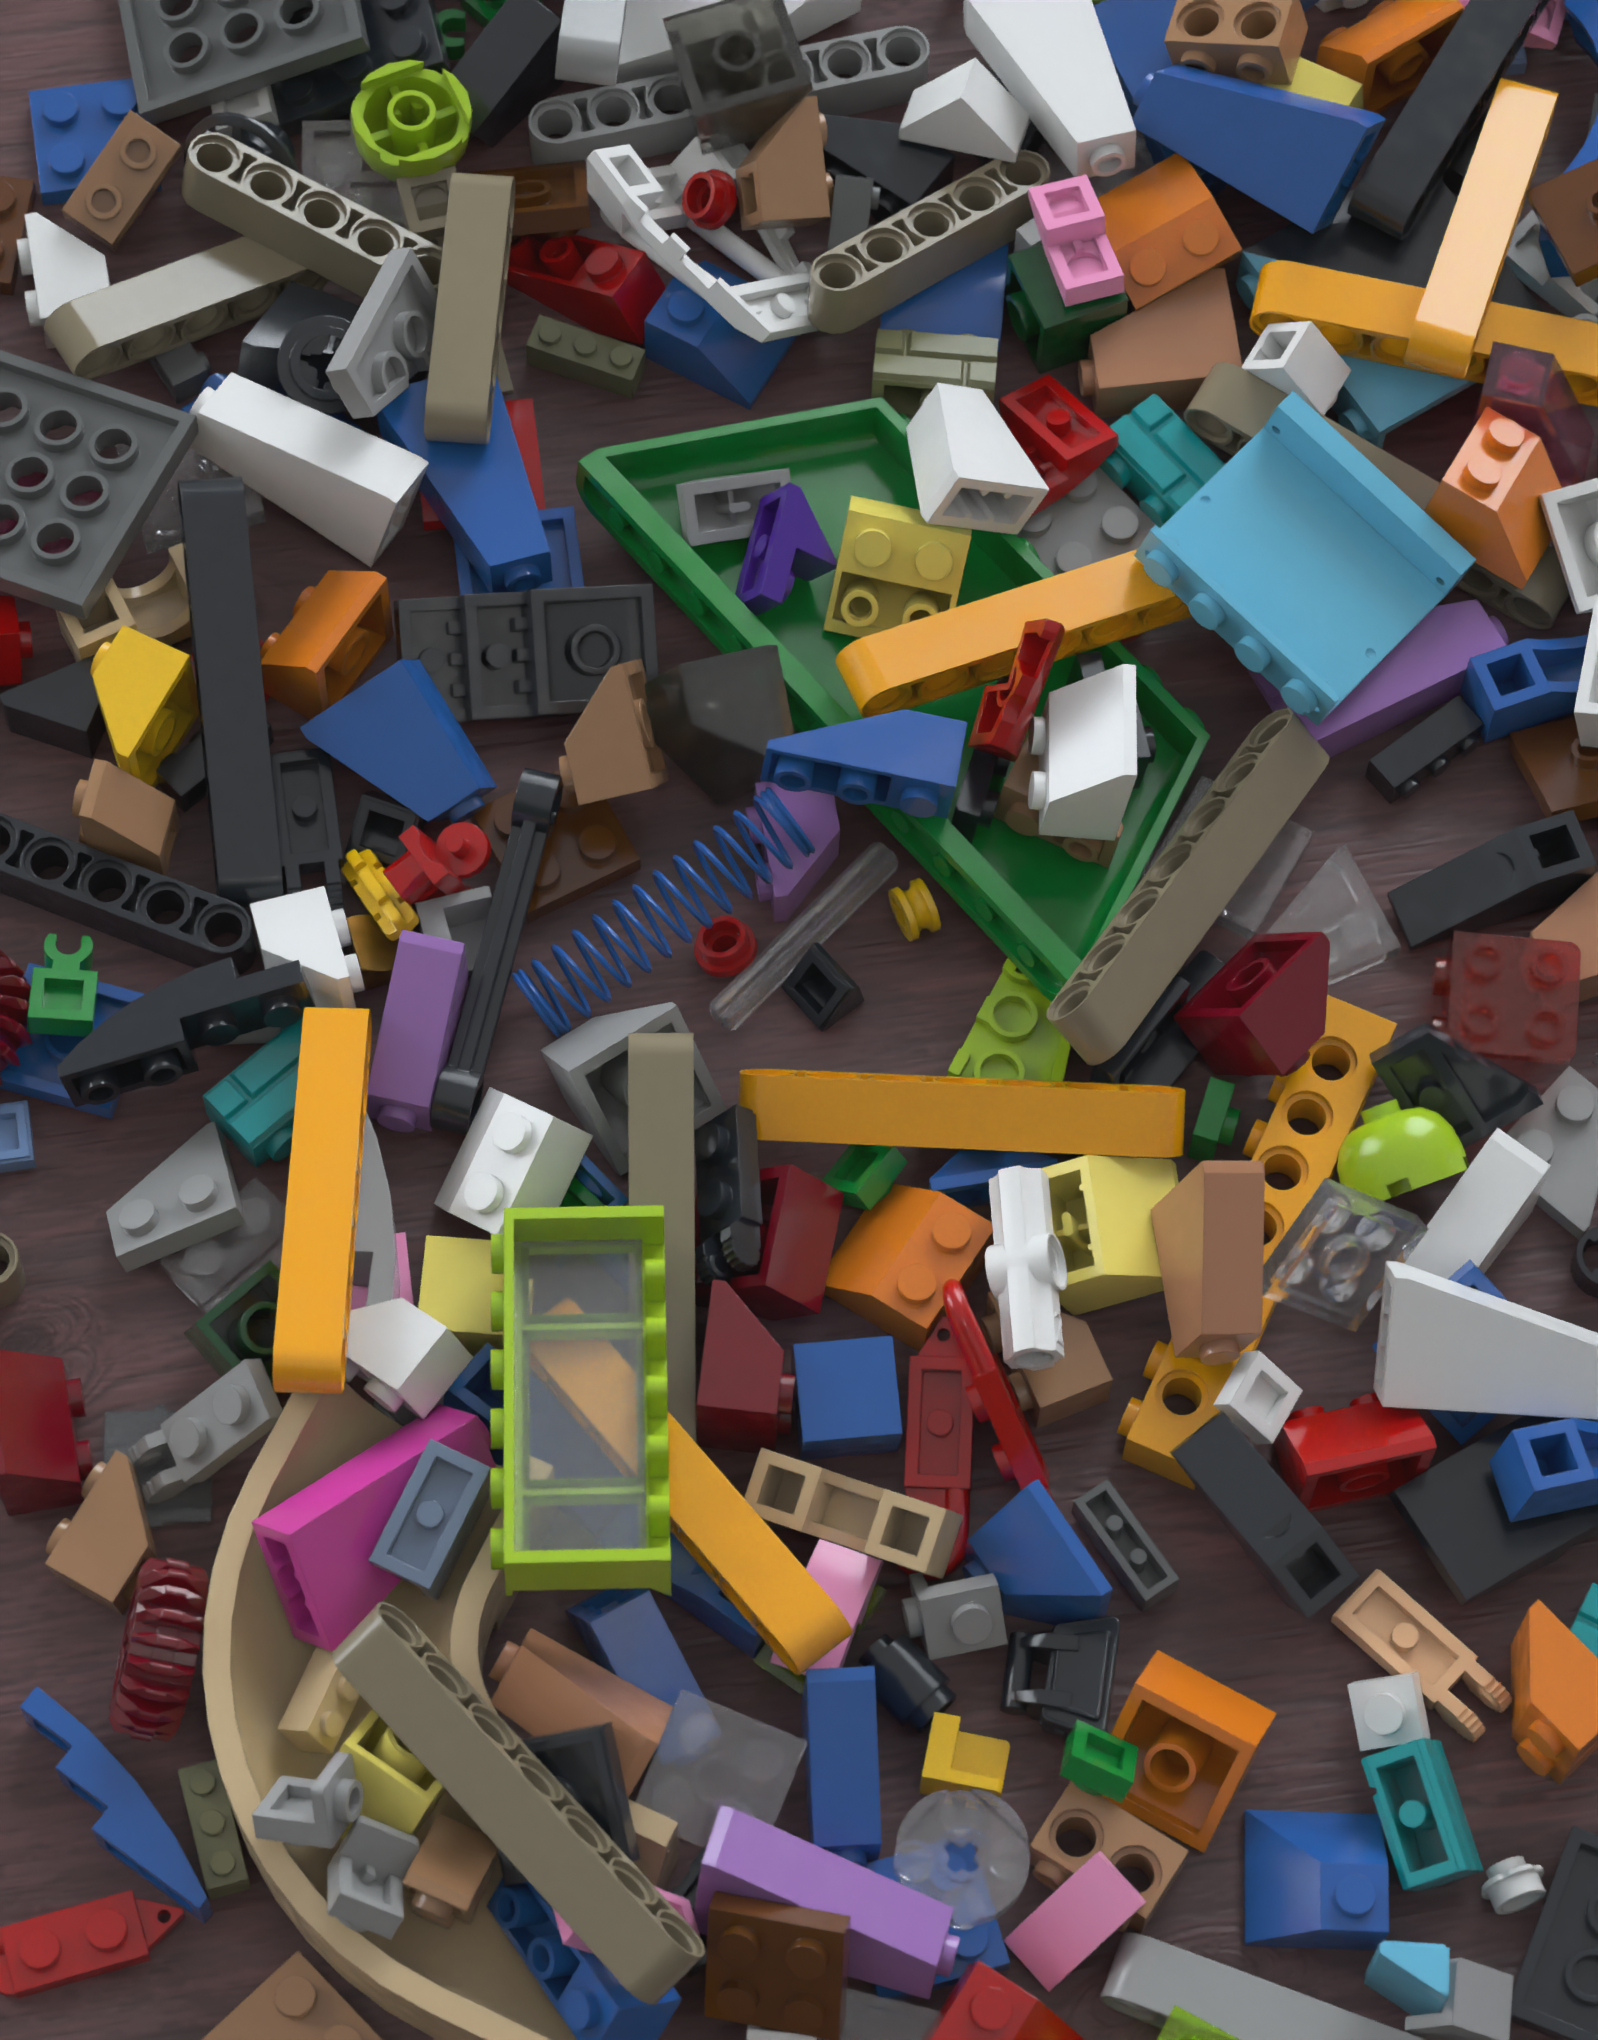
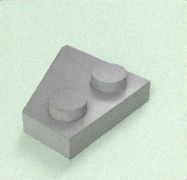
[1506,1066,1598,1240]
[106,1121,246,1273]

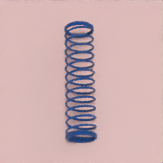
[512,787,815,1038]

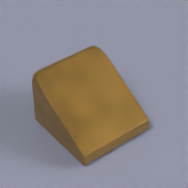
[346,915,414,990]

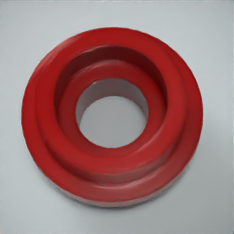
[682,169,737,230]
[694,916,758,977]

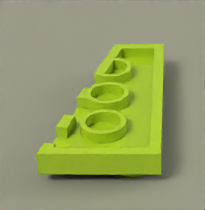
[947,958,1071,1081]

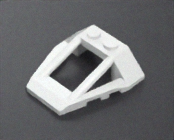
[587,128,819,343]

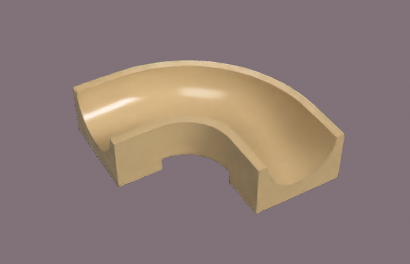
[203,1382,679,2040]

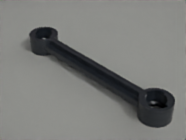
[430,768,564,1135]

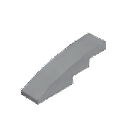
[353,1111,400,1306]

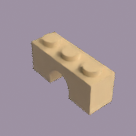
[56,543,256,662]
[744,1448,963,1579]

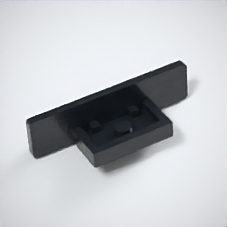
[1073,950,1225,1158]

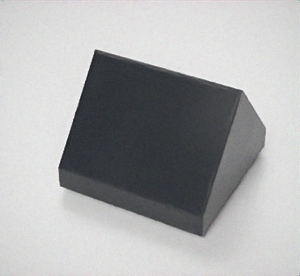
[781,942,865,1032]

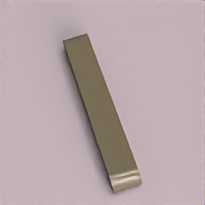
[1184,362,1570,630]
[1046,708,1330,1066]
[628,1033,696,1443]
[332,1602,705,2005]

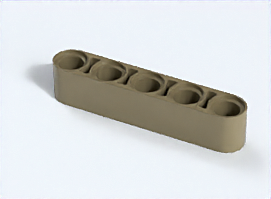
[181,132,443,298]
[807,150,1051,334]
[424,173,515,445]
[44,236,329,380]

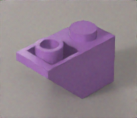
[744,781,840,923]

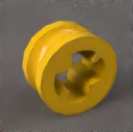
[888,878,941,941]

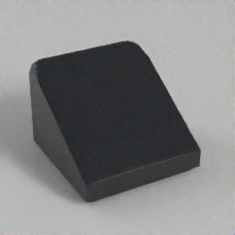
[345,791,426,867]

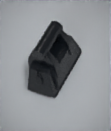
[1000,1616,1120,1741]

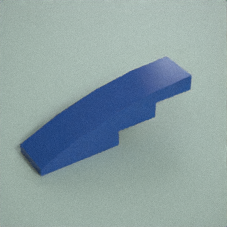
[20,1686,213,1924]

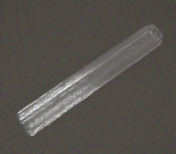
[709,842,898,1031]

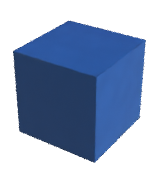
[790,1336,902,1460]

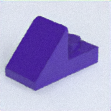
[735,482,837,617]

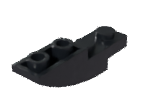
[57,957,316,1107]

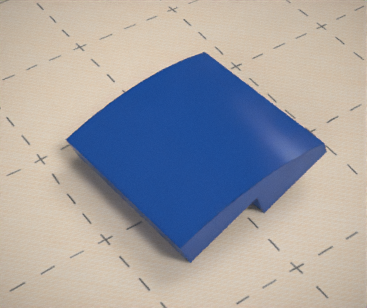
[880,243,1009,351]

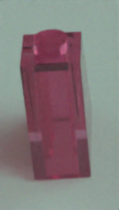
[1469,341,1594,487]

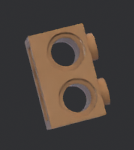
[1164,0,1308,85]
[62,110,182,251]
[1026,1781,1189,1934]

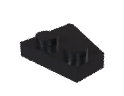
[1369,1022,1544,1148]

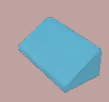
[1364,1940,1450,2016]

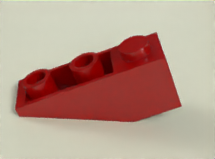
[507,233,666,345]

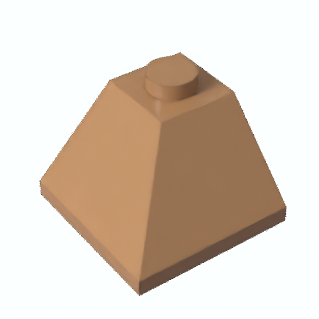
[559,658,670,805]

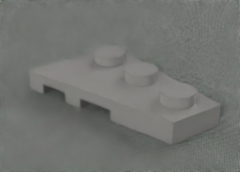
[325,247,438,419]

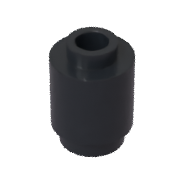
[858,1633,957,1734]

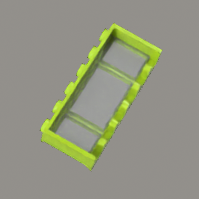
[490,1205,671,1596]

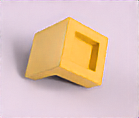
[919,1712,1010,1809]

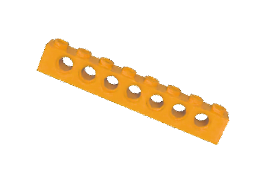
[1117,995,1397,1490]

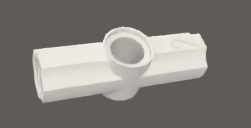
[985,1165,1067,1371]

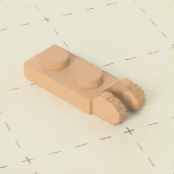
[1331,1569,1513,1742]

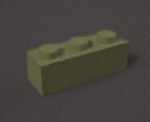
[526,314,646,399]
[177,1759,252,1900]

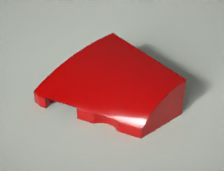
[968,618,1065,762]

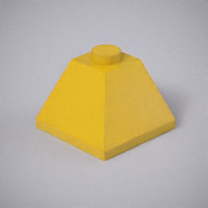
[90,625,199,788]

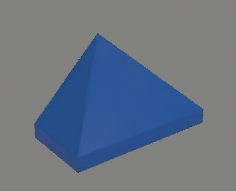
[928,1149,1058,1208]

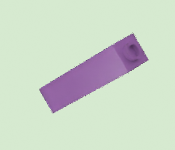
[1247,599,1509,758]
[694,1805,960,1999]

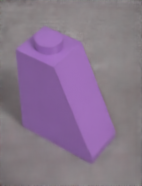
[367,929,469,1132]

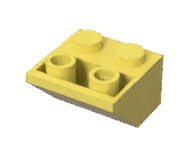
[823,495,972,638]
[1041,1155,1179,1316]

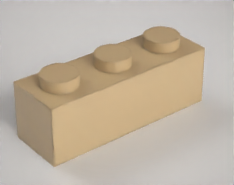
[277,1646,360,1754]

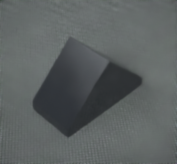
[0,654,106,759]

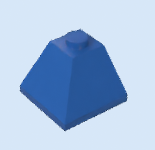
[644,260,798,410]
[962,1479,1113,1626]
[1244,1810,1389,1950]

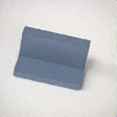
[369,1438,491,1601]

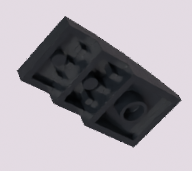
[393,584,661,722]
[1388,1415,1598,1606]

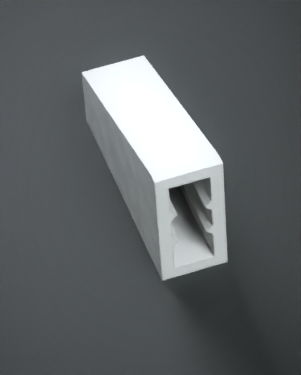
[964,0,1136,178]
[189,372,429,567]
[1373,1261,1598,1420]

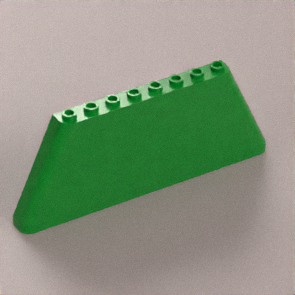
[576,397,1210,1002]

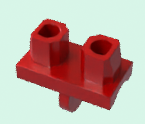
[382,822,491,905]

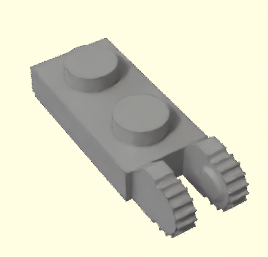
[127,1359,283,1504]

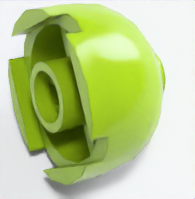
[351,60,472,182]
[1337,1099,1469,1213]

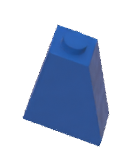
[299,659,497,824]
[565,1588,722,1768]
[801,1666,882,1868]

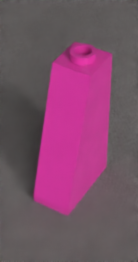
[251,1404,496,1652]

